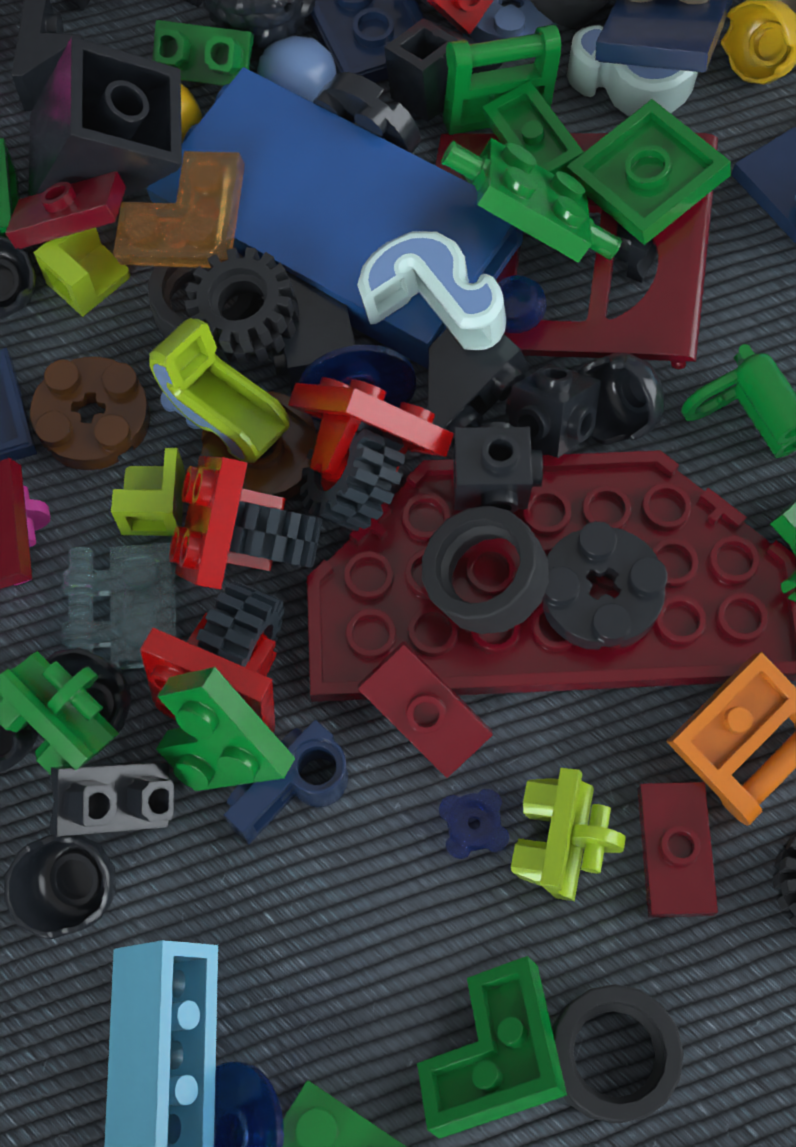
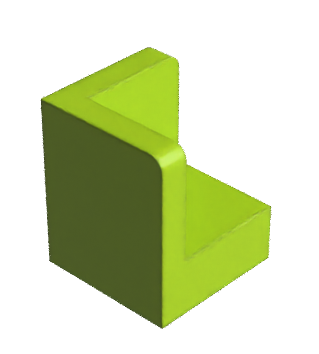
[33,228,130,317]
[111,448,186,536]

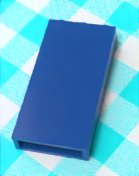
[146,67,523,370]

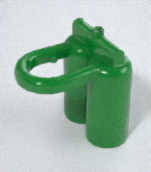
[681,344,796,458]

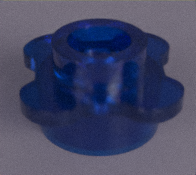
[439,789,509,859]

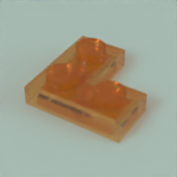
[113,151,245,268]

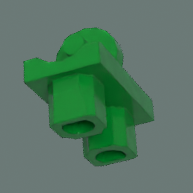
[152,20,254,87]
[0,651,119,775]

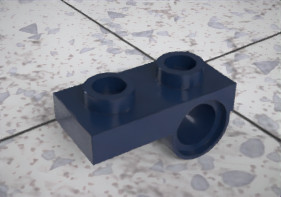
[224,720,348,844]

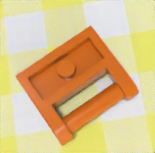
[666,652,796,826]

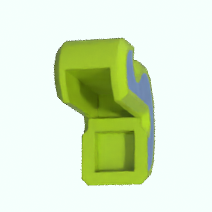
[149,318,290,463]

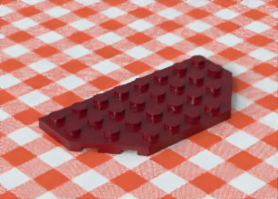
[307,450,796,702]

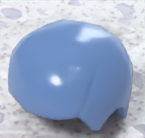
[257,36,337,103]

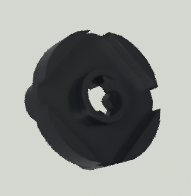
[313,72,421,154]
[542,521,668,650]

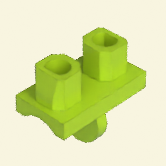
[511,768,626,902]

